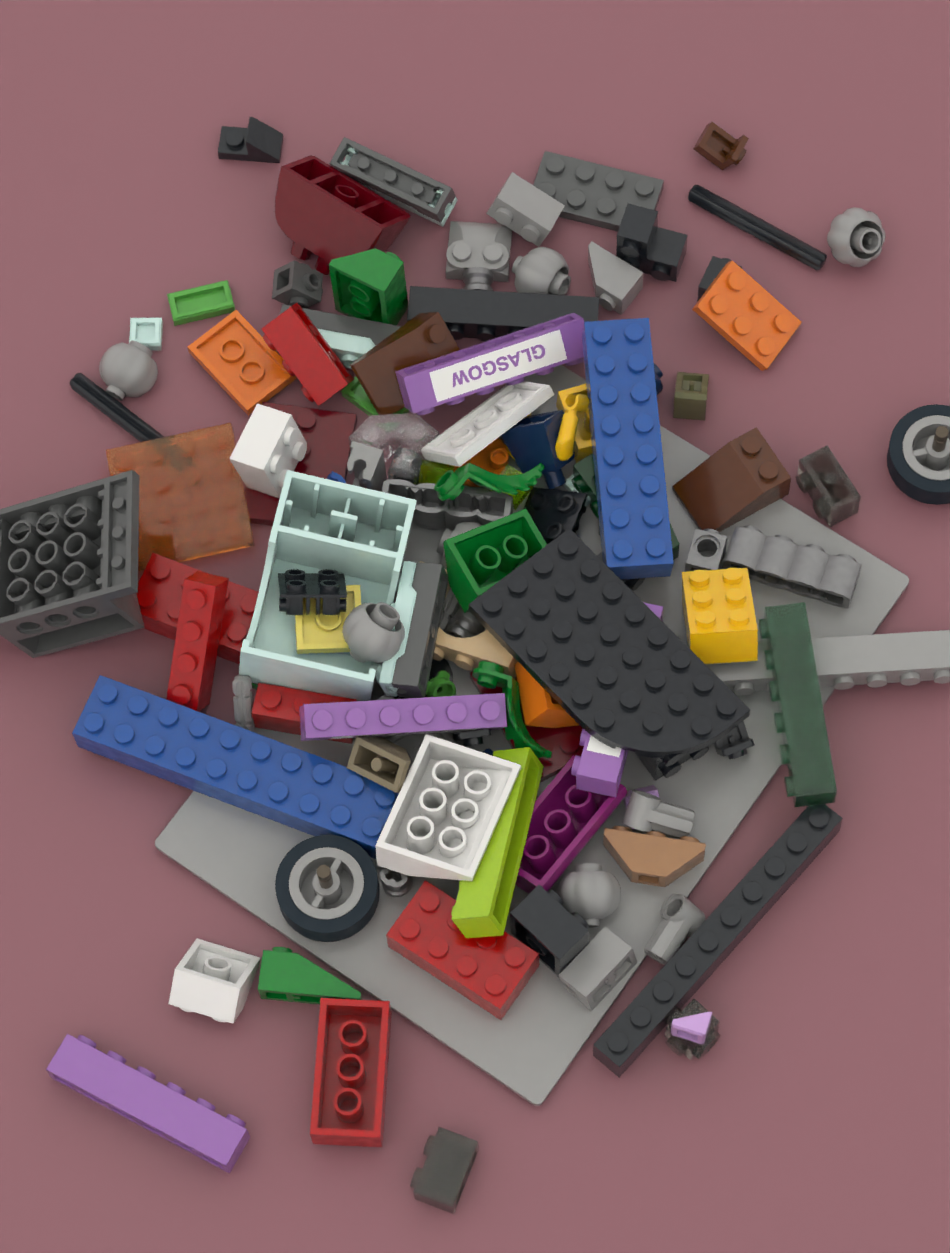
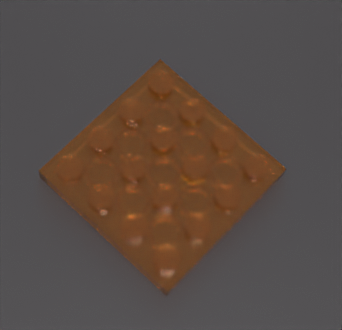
[106,422,255,571]

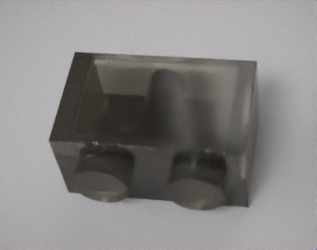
[410,1127,479,1214]

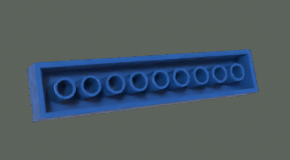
[72,675,399,859]

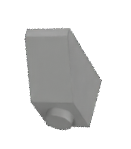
[588,241,643,315]

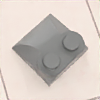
[446,221,512,282]

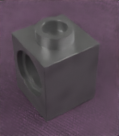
[685,528,727,572]

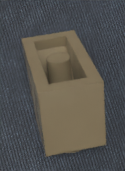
[346,736,411,793]

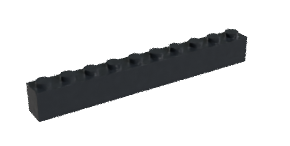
[593,797,843,1078]

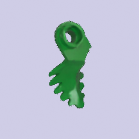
[434,463,544,501]
[472,661,552,758]

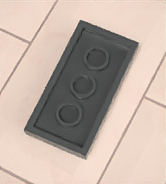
[533,151,664,231]

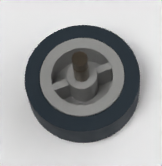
[887,404,950,505]
[275,835,380,942]

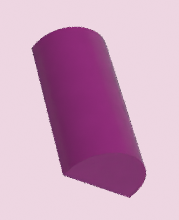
[515,755,627,894]

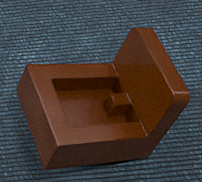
[693,122,749,170]

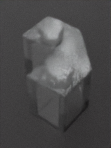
[348,413,440,466]

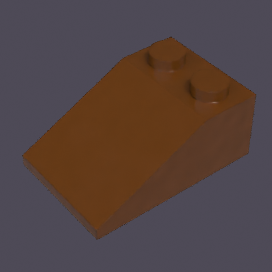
[350,312,460,419]
[672,427,791,532]

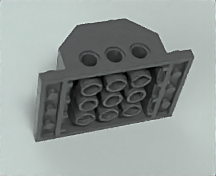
[0,470,145,658]

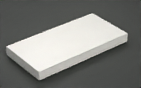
[421,381,554,467]

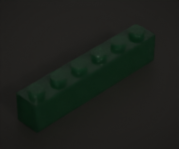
[759,602,837,808]

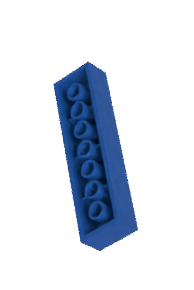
[582,318,674,580]

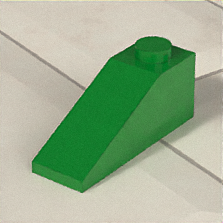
[258,947,363,1005]

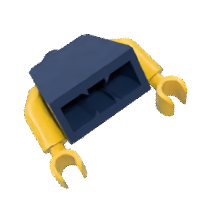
[501,394,589,489]

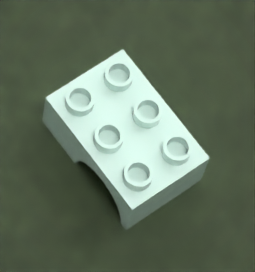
[239,470,417,701]

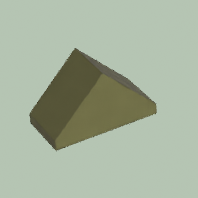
[673,372,709,420]

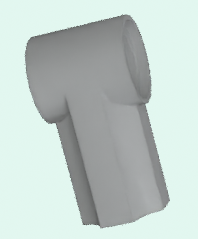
[622,790,695,838]
[644,893,705,965]

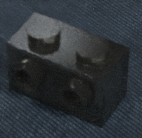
[796,445,861,527]

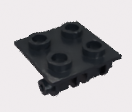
[523,487,588,545]
[278,569,347,615]

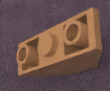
[603,826,706,887]

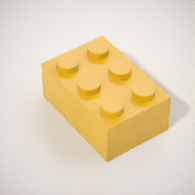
[682,567,758,664]

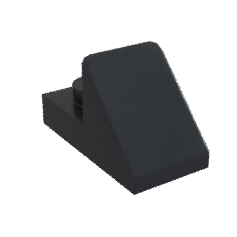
[218,117,283,163]

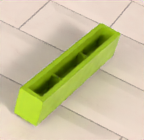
[451,747,544,938]

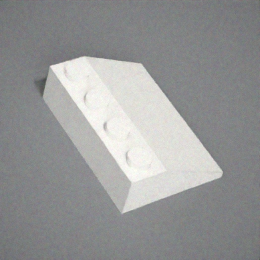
[375,734,521,881]

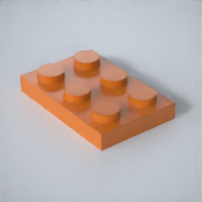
[692,260,802,371]
[187,310,297,416]

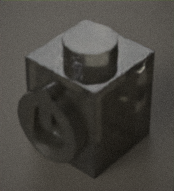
[665,999,721,1060]

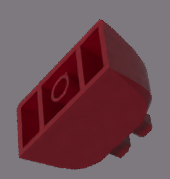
[275,155,411,275]

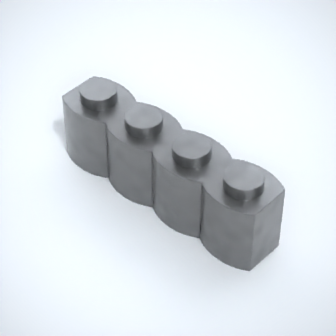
[382,479,513,530]
[723,525,862,608]

